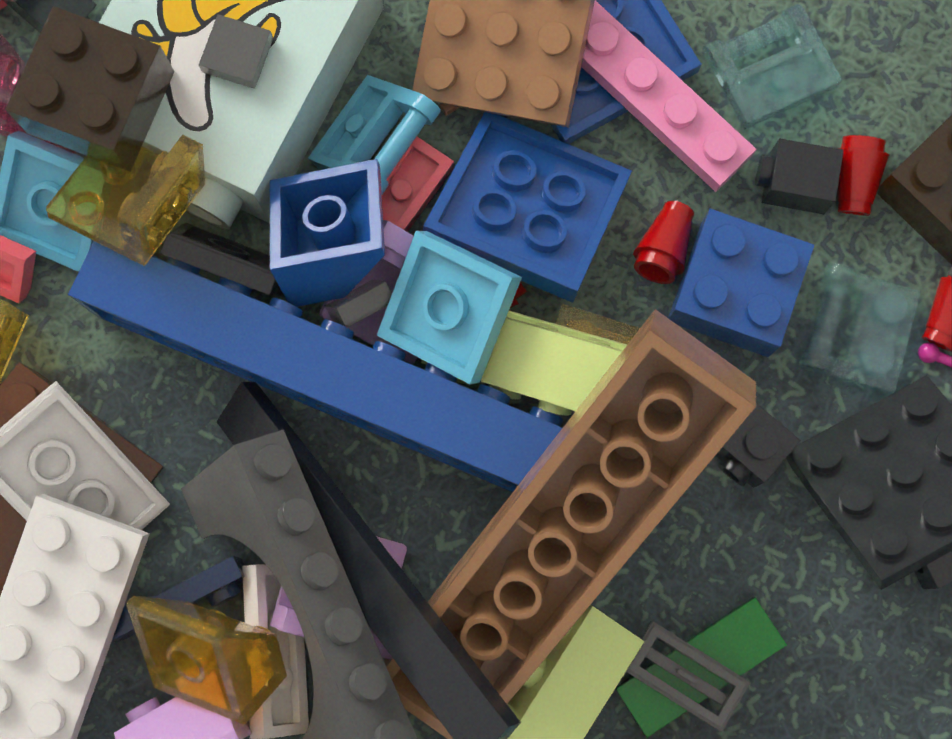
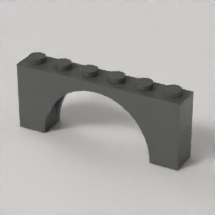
[181,429,417,739]

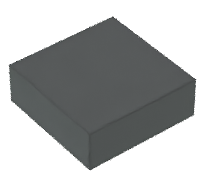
[199,14,273,89]
[324,280,392,327]

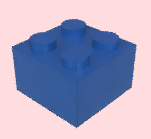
[668,208,814,357]

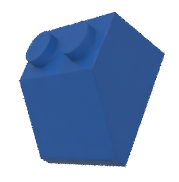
[270,159,385,307]

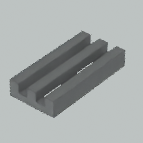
[626,621,751,732]

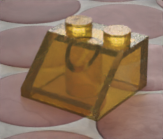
[126,596,287,725]

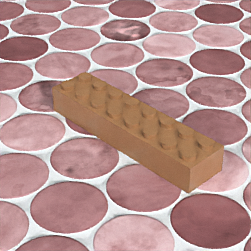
[384,309,756,739]

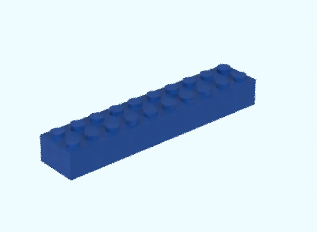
[68,233,563,492]

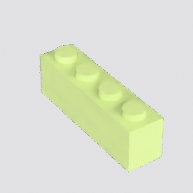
[421,311,627,416]
[507,605,644,739]

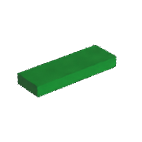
[615,597,787,738]

